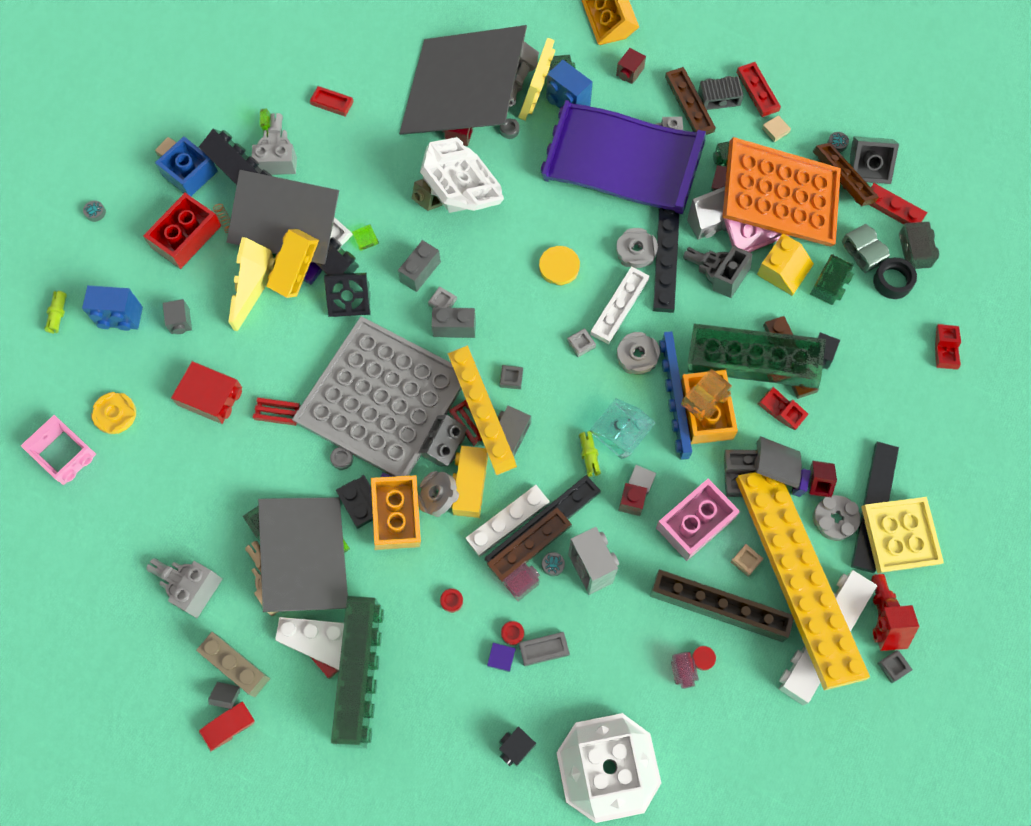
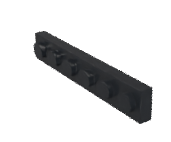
[653,208,679,313]

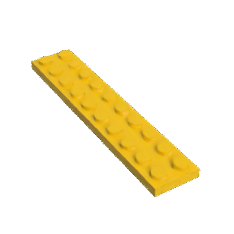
[736,472,870,690]

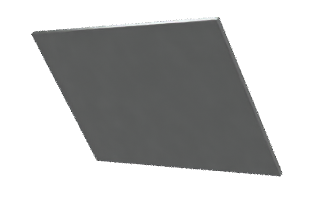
[226,170,339,265]
[258,497,349,612]

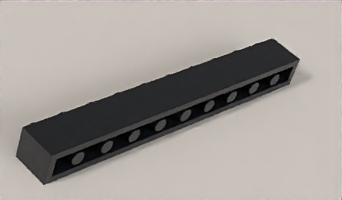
[199,128,359,284]

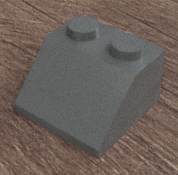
[850,136,899,184]

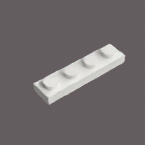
[590,266,649,345]
[465,485,550,557]

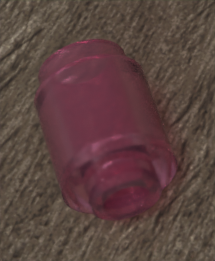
[671,652,699,689]

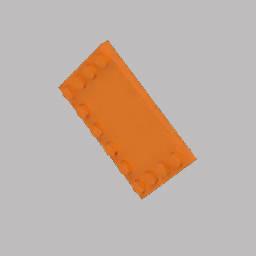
[722,137,841,247]

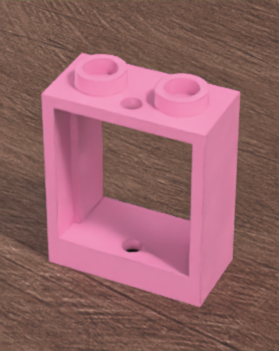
[21,415,96,485]

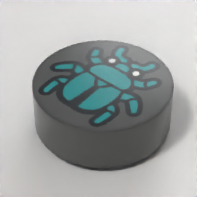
[827,132,849,152]

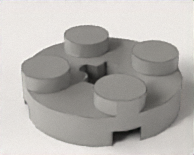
[616,228,658,268]
[617,332,660,374]
[418,471,459,517]
[813,495,860,541]

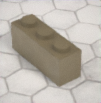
[196,632,270,697]

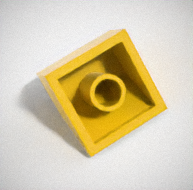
[757,234,814,296]

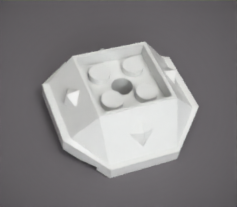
[420,137,504,213]
[556,713,661,823]

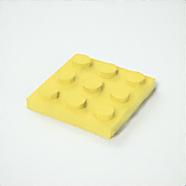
[518,38,555,121]
[861,497,944,573]

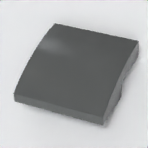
[754,436,802,488]
[724,450,758,497]

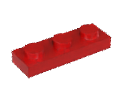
[736,62,781,117]
[869,183,928,231]

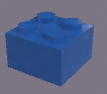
[546,60,593,108]
[155,136,218,196]
[82,285,143,331]

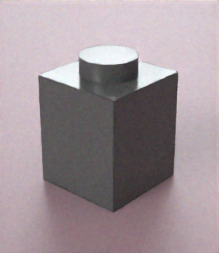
[163,299,192,334]

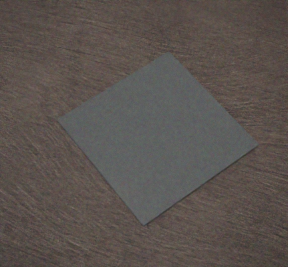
[399,25,527,135]

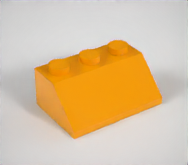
[582,0,639,45]

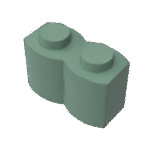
[842,224,890,273]

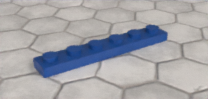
[659,331,692,460]

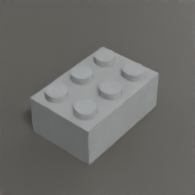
[568,527,619,595]

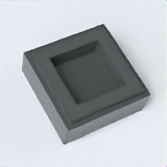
[500,365,523,390]
[877,650,913,683]
[208,682,240,709]

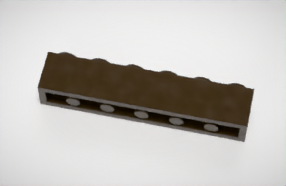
[650,569,794,642]

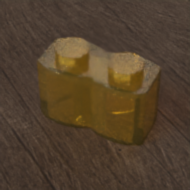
[681,369,732,421]

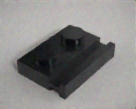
[336,475,373,529]

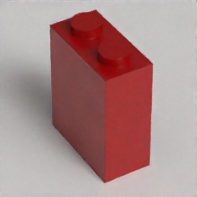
[171,361,242,424]

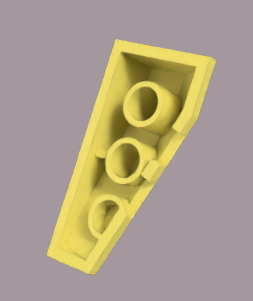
[229,237,276,331]

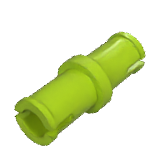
[44,291,67,334]
[579,431,601,477]

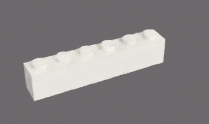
[779,570,877,705]

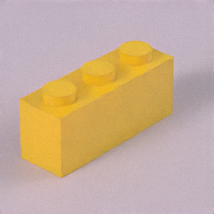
[266,229,319,298]
[450,445,488,518]

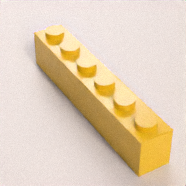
[447,345,517,475]

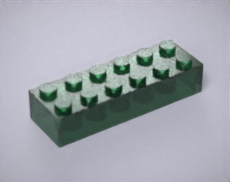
[688,324,826,389]
[331,596,384,749]

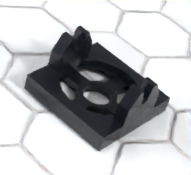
[324,272,371,317]

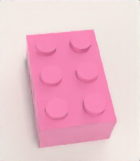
[656,478,740,561]

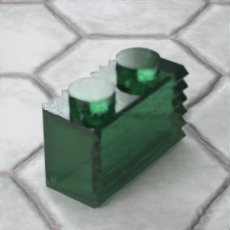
[810,254,854,305]

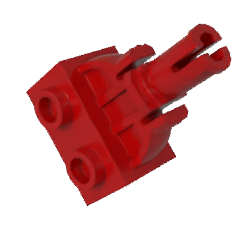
[871,574,920,651]

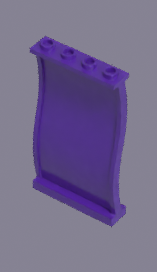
[541,100,706,214]

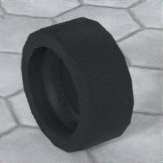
[873,257,917,299]

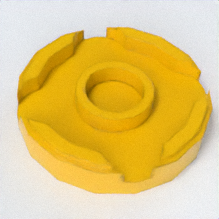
[539,246,580,285]
[91,392,136,434]

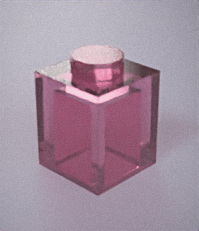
[503,563,540,602]

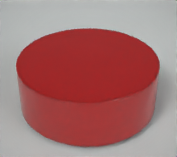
[440,589,463,613]
[501,621,524,645]
[692,646,716,671]

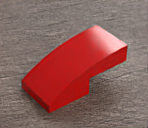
[935,324,961,370]
[758,387,809,430]
[199,701,255,752]

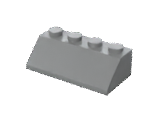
[687,187,727,240]

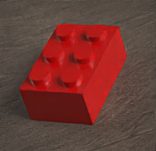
[143,193,221,269]

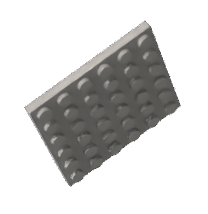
[292,316,462,477]

